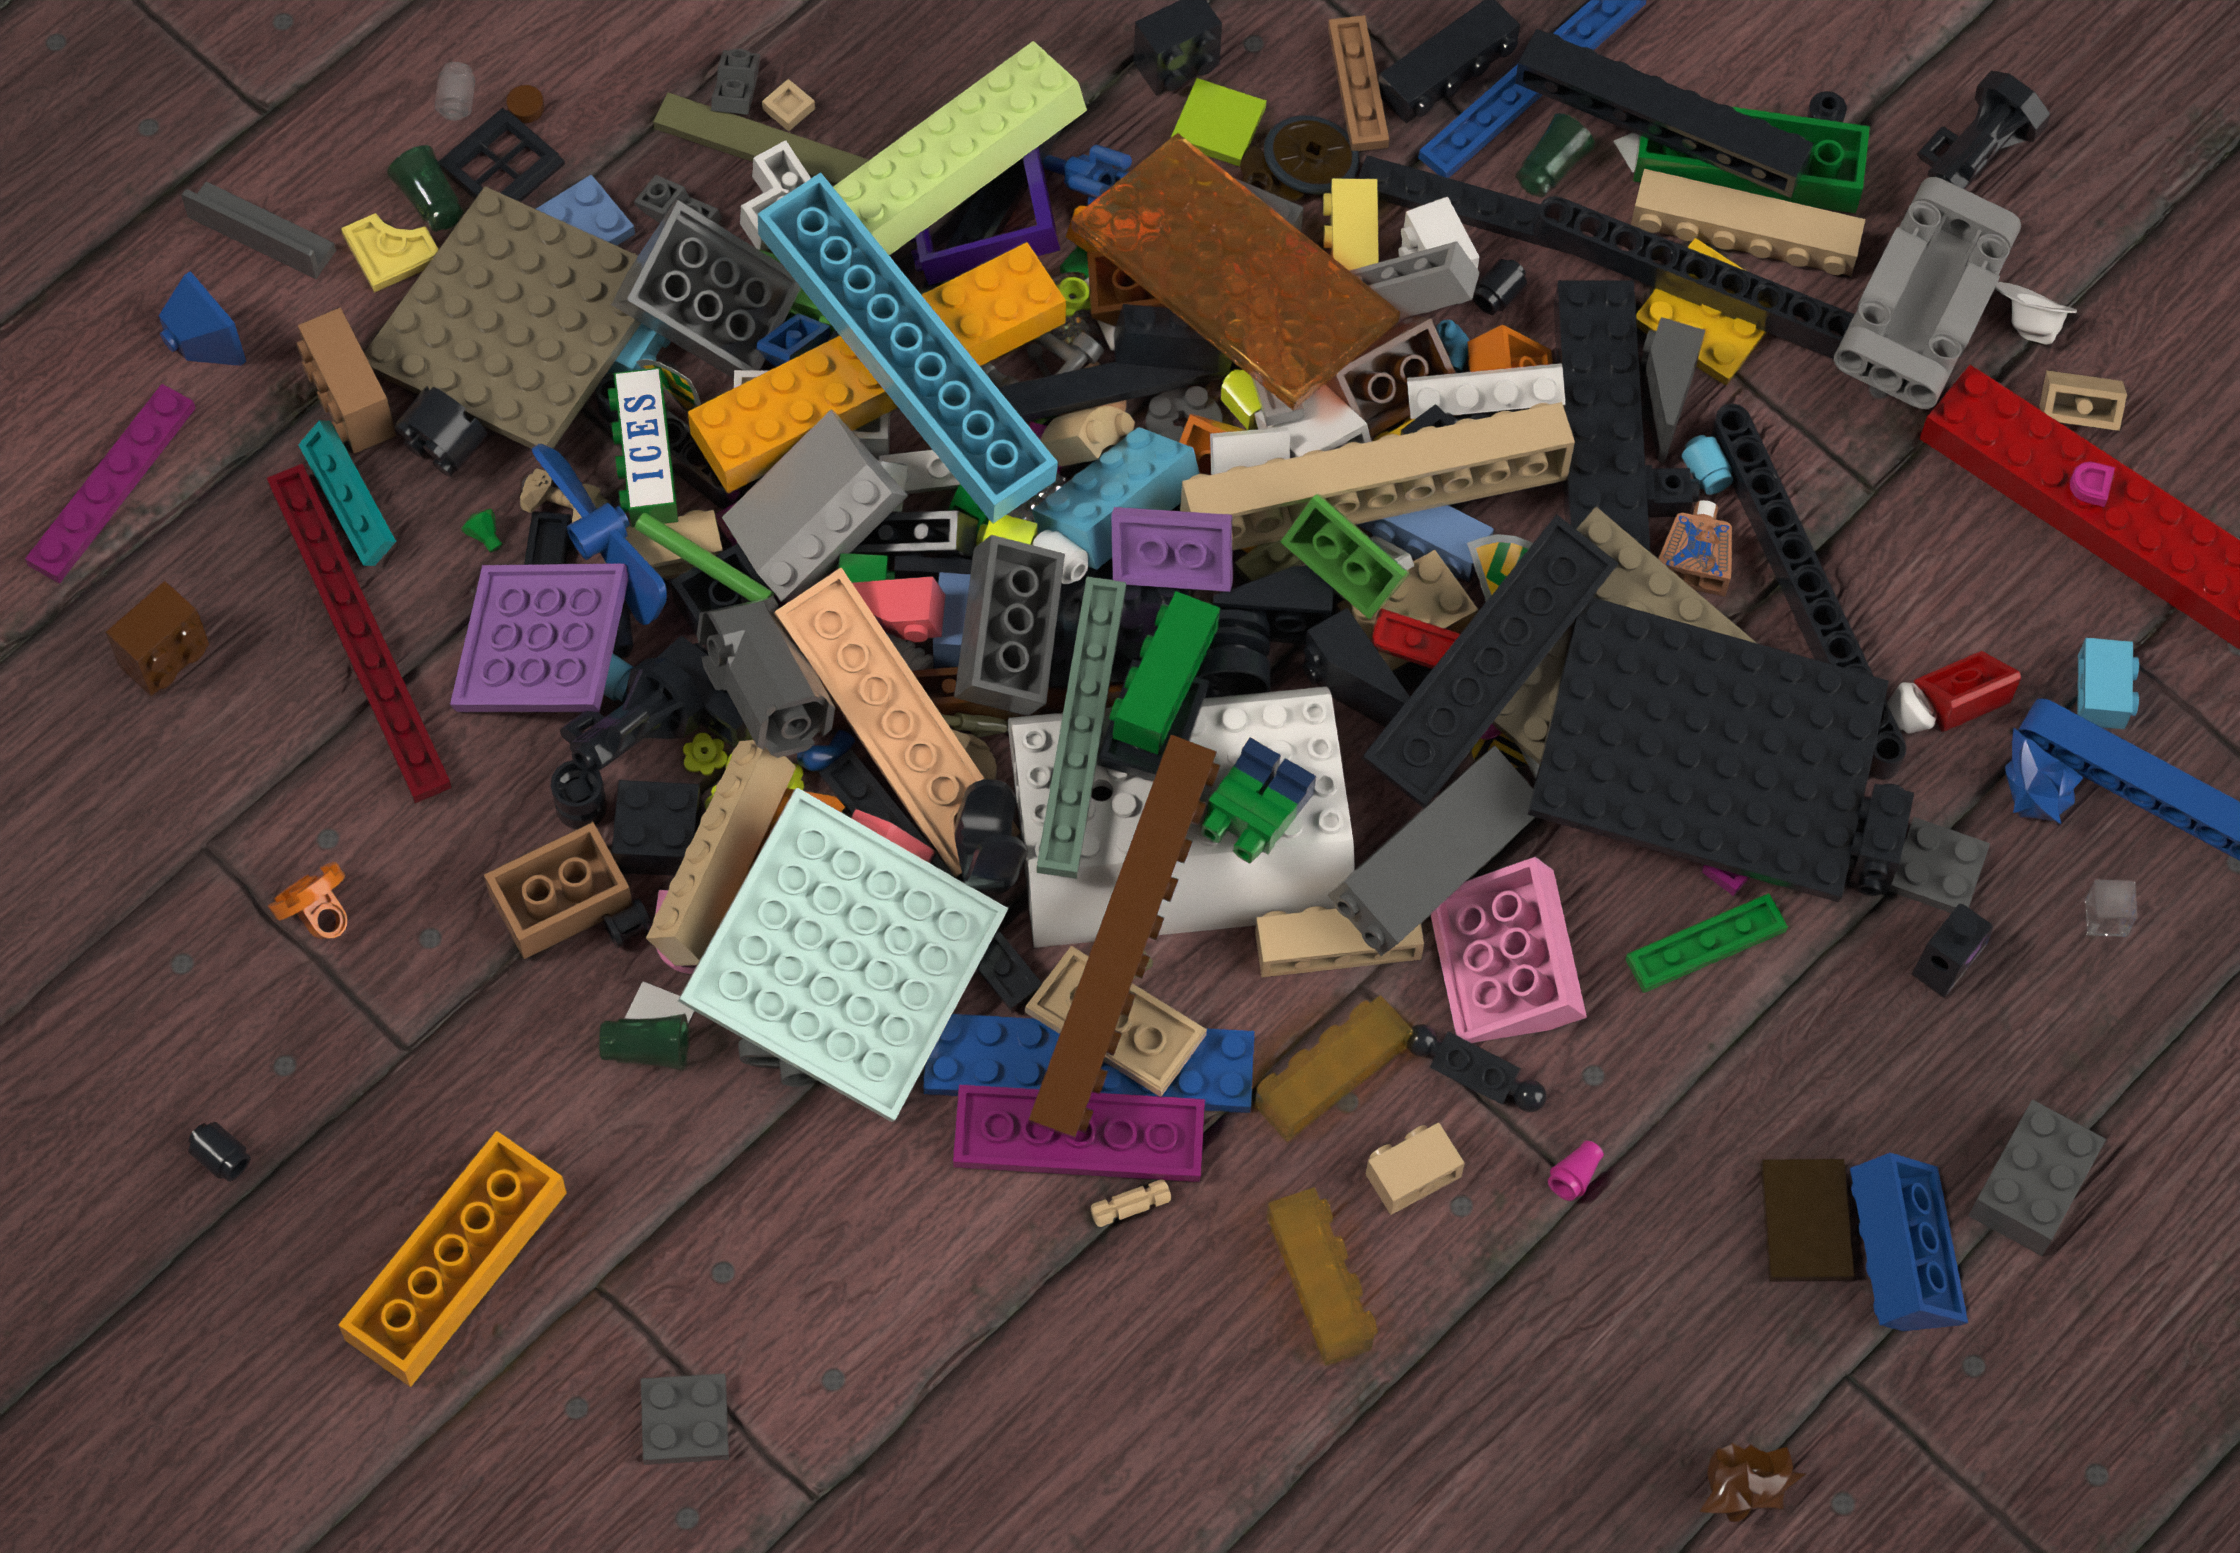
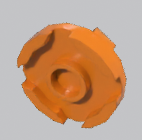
[268,862,347,939]

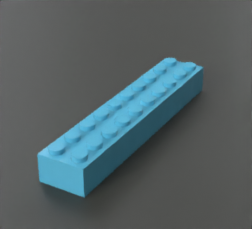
[758,172,1058,524]

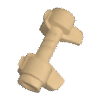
[520,469,611,523]

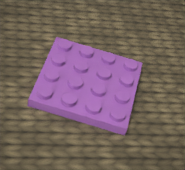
[450,564,628,712]

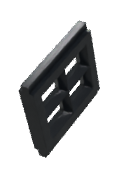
[437,107,565,202]

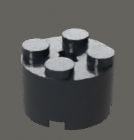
[394,386,487,477]

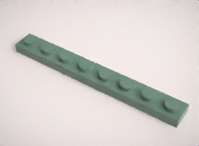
[1037,577,1126,879]

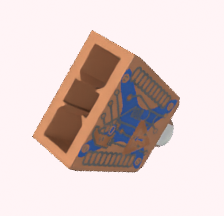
[1658,500,1732,597]

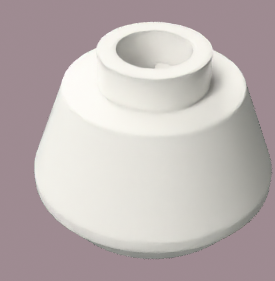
[1887,682,1937,734]

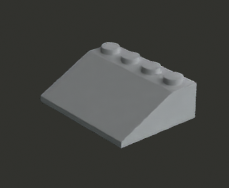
[722,410,908,602]

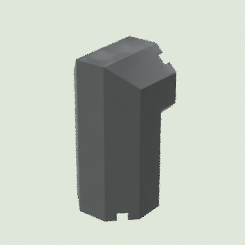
[697,597,835,758]

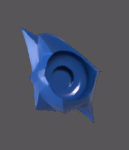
[2005,728,2083,825]

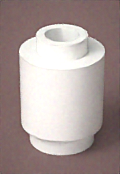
[1032,530,1088,584]

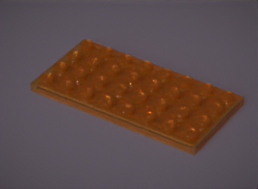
[1071,133,1400,411]

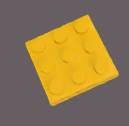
[1636,238,1771,385]

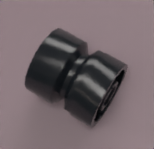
[550,760,607,829]

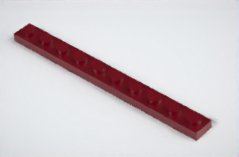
[267,463,452,803]

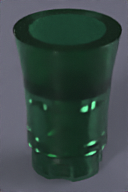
[1515,113,1595,198]
[387,145,464,232]
[599,1013,689,1071]

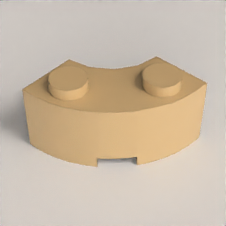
[1040,406,1135,467]

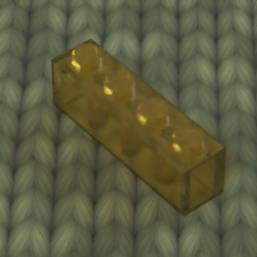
[1255,995,1413,1142]
[1266,1187,1378,1366]

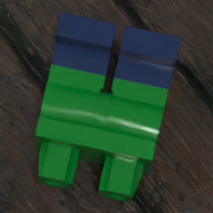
[1201,737,1316,864]

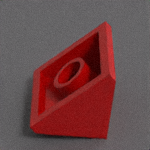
[1914,651,2021,732]

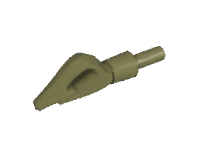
[941,712,1008,738]

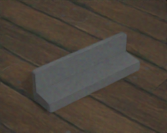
[181,182,336,279]

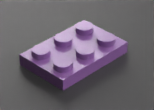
[1111,507,1233,592]

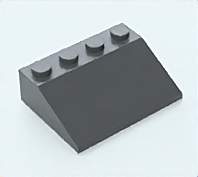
[611,200,801,379]

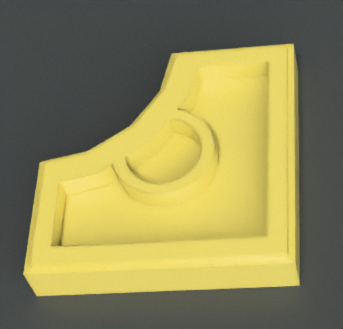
[341,213,439,293]

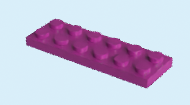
[953,1085,1205,1182]

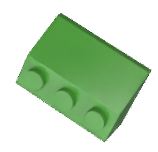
[1280,494,1410,620]

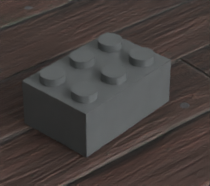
[1968,1099,2106,1256]

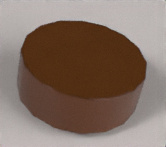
[506,85,544,123]

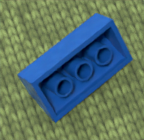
[1850,1153,1968,1331]

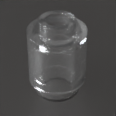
[435,62,475,121]

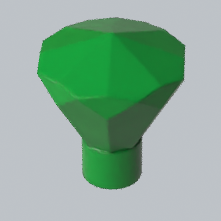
[461,509,503,553]

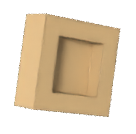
[762,79,815,131]

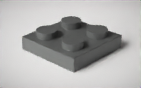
[1889,817,1990,913]
[641,1373,729,1465]

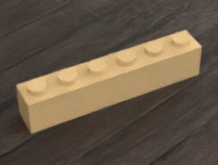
[1631,169,1866,276]
[646,740,796,966]

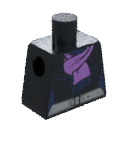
[1911,903,1993,998]

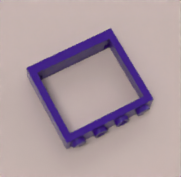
[910,147,1061,285]

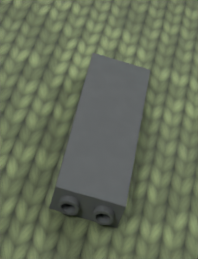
[1328,746,1535,956]

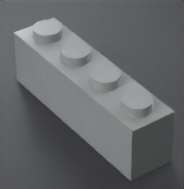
[1319,241,1479,334]

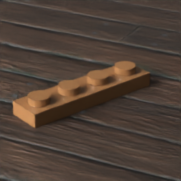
[1328,15,1389,151]

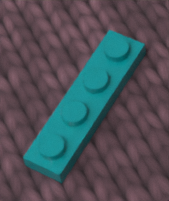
[298,420,396,566]

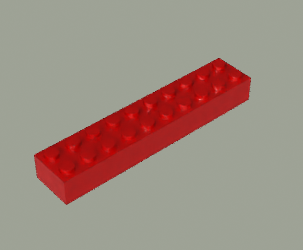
[1920,364,2240,650]

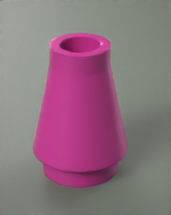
[1548,1140,1604,1201]

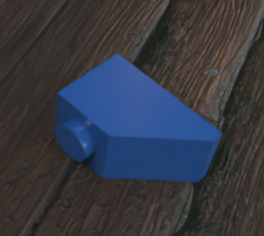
[756,313,831,368]

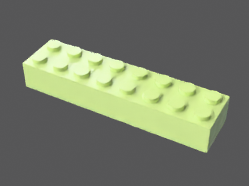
[833,41,1087,255]

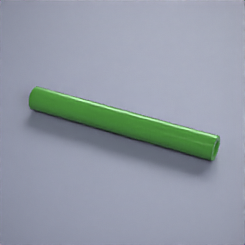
[635,513,774,601]

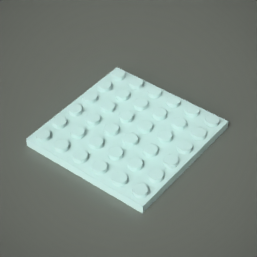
[678,788,1009,1122]

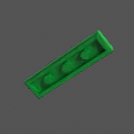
[1625,893,1788,993]

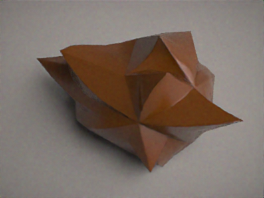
[1699,1442,1807,1522]

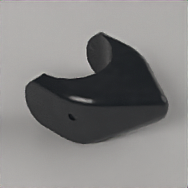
[954,779,1029,899]

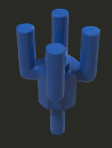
[1043,145,1152,222]

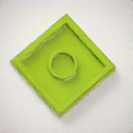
[1171,78,1266,167]

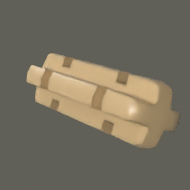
[1091,1179,1171,1227]

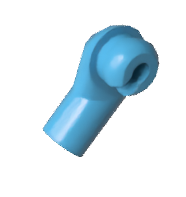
[1436,319,1470,373]

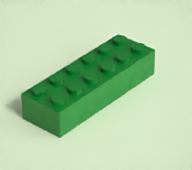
[1633,107,1870,213]

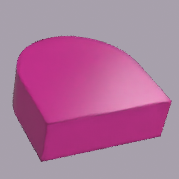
[2070,462,2115,507]

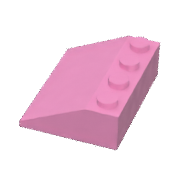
[1430,857,1587,1043]

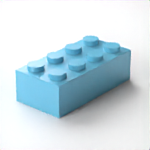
[1032,427,1200,570]

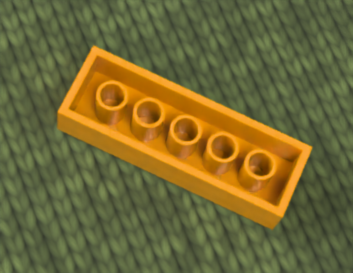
[338,1131,567,1387]

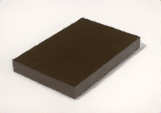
[1760,1159,1854,1282]

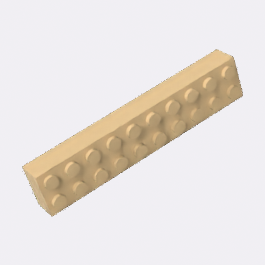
[1180,402,1575,550]

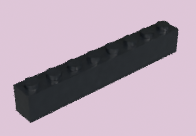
[1515,29,1814,198]

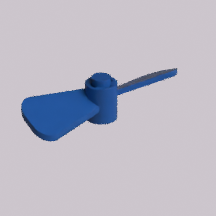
[532,444,667,625]

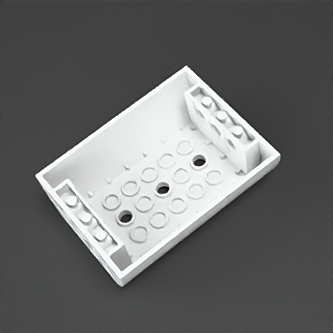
[1008,687,1354,948]

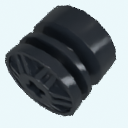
[1195,610,1270,698]

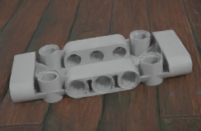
[1834,177,2021,409]

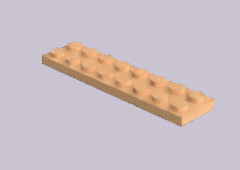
[774,568,1021,877]

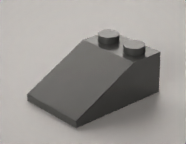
[1639,317,1705,463]

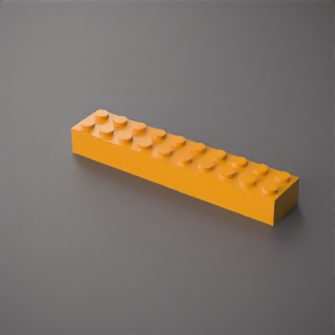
[688,242,1066,493]

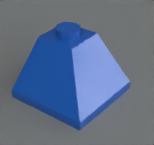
[159,271,247,366]

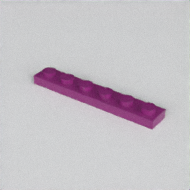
[25,384,196,584]

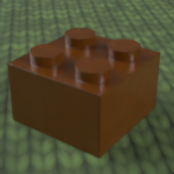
[105,581,210,696]

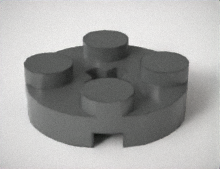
[1146,386,1222,442]

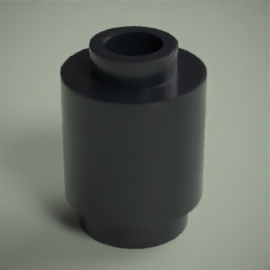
[1806,91,1847,122]
[1472,259,1527,315]
[188,1122,251,1182]

